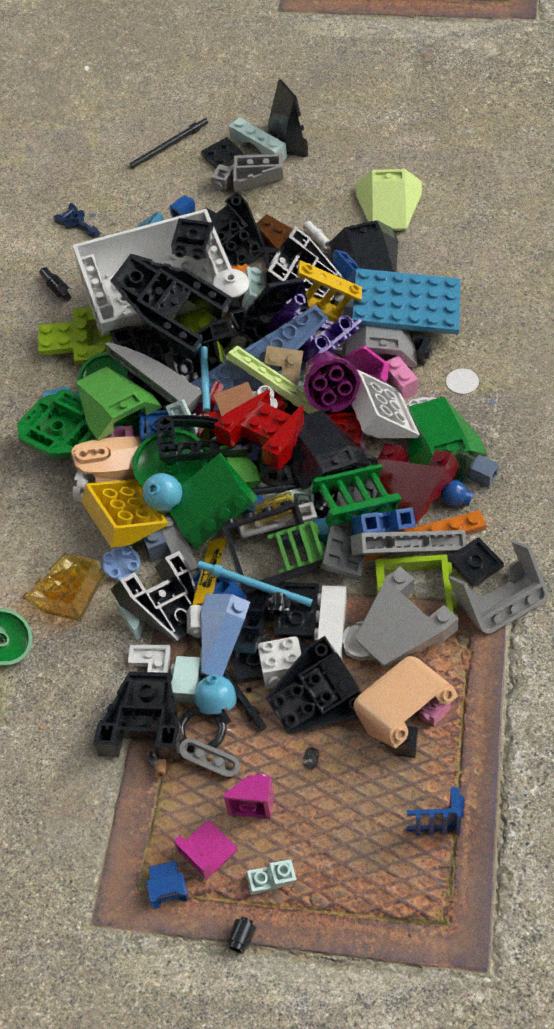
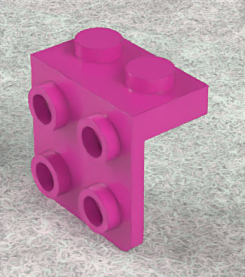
[342,346,390,383]

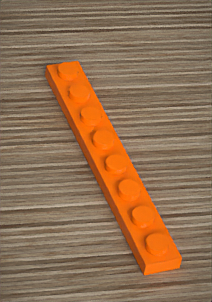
[363,510,487,562]

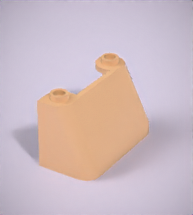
[354,656,458,748]

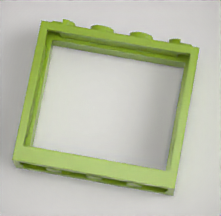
[375,554,458,634]

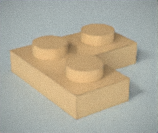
[264,346,303,386]

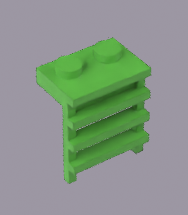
[267,520,325,573]

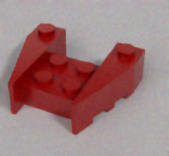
[214,390,304,471]

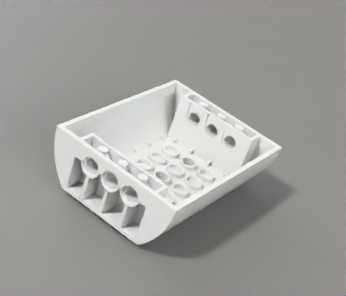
[73,209,238,337]

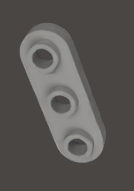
[180,738,240,777]

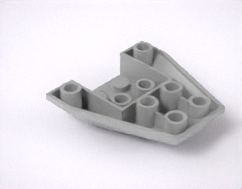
[346,325,417,367]

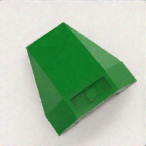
[409,397,487,465]

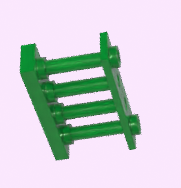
[309,464,402,527]

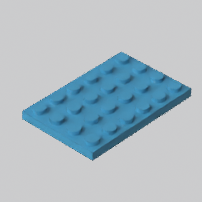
[352,268,461,335]

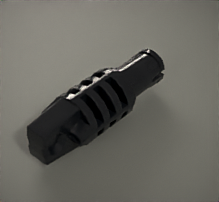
[39,267,72,301]

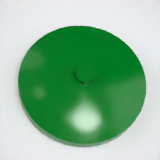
[133,429,209,489]

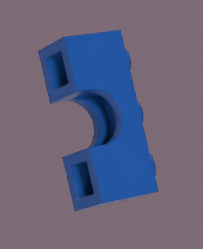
[350,507,416,535]

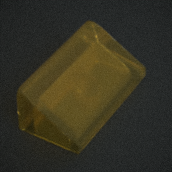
[253,492,294,524]

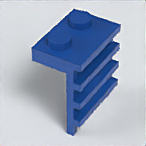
[407,787,465,836]

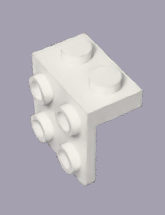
[258,637,301,689]

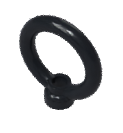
[180,707,231,752]

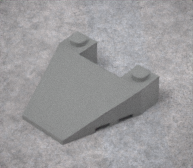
[355,566,458,667]

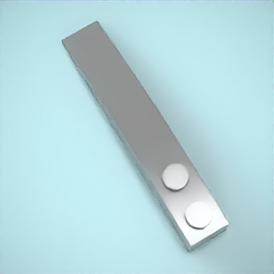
[106,342,203,413]
[350,530,467,556]

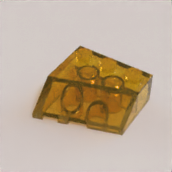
[22,553,105,622]

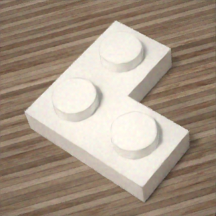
[128,645,171,673]

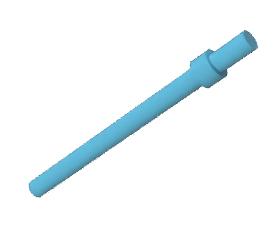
[197,561,313,607]

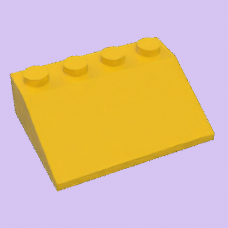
[82,479,168,548]

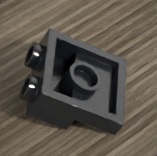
[171,218,213,260]

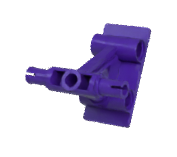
[267,294,362,371]

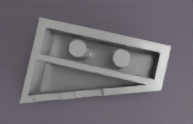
[233,154,284,193]

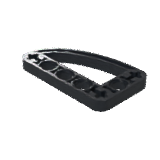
[157,415,252,463]

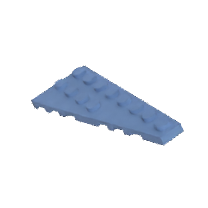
[190,305,328,411]

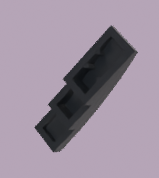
[235,590,272,654]

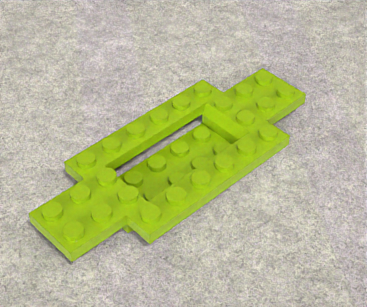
[38,307,212,365]

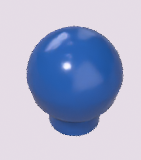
[441,480,473,506]

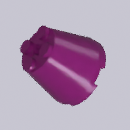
[303,351,360,412]

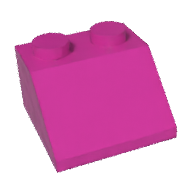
[224,774,274,819]

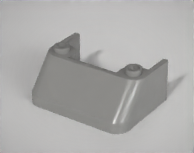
[448,540,548,634]

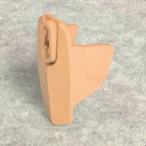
[71,436,141,483]

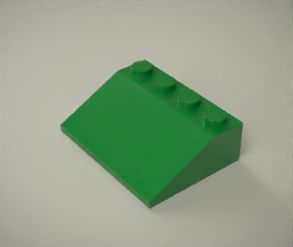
[170,453,258,550]

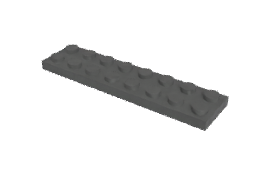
[321,454,378,580]

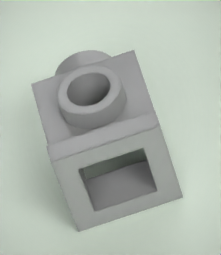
[211,164,234,191]

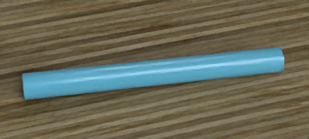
[200,346,210,412]

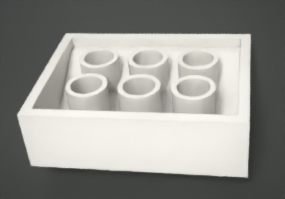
[352,370,420,438]

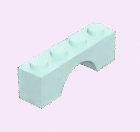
[229,117,287,161]

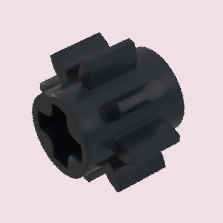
[265,592,290,617]

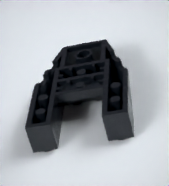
[110,254,233,361]

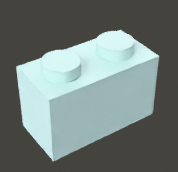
[171,656,202,704]

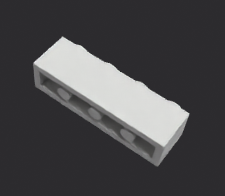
[314,586,347,659]

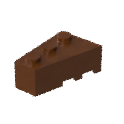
[256,214,293,248]

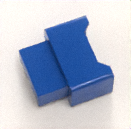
[146,861,189,909]

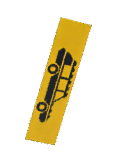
[193,537,226,605]

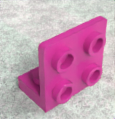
[173,820,238,880]

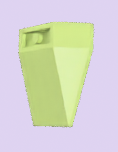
[356,169,422,231]

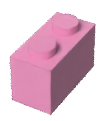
[386,356,418,400]

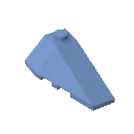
[200,594,250,676]

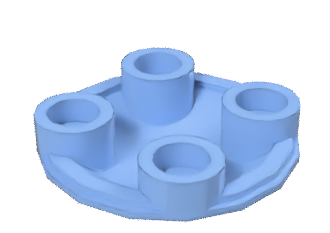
[102,545,141,581]

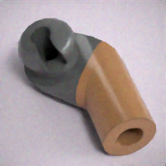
[146,749,166,779]

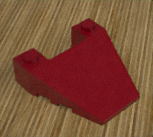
[378,444,459,524]

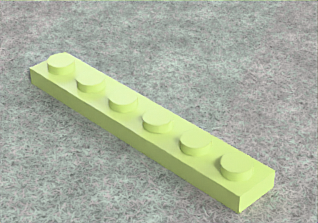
[226,346,325,414]

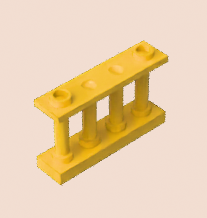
[297,260,362,322]

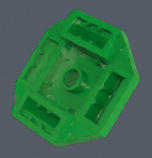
[17,389,95,461]

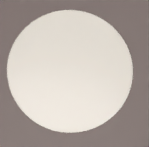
[446,369,479,394]

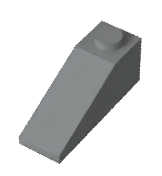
[160,514,199,572]

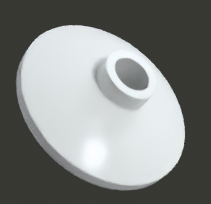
[213,269,249,298]

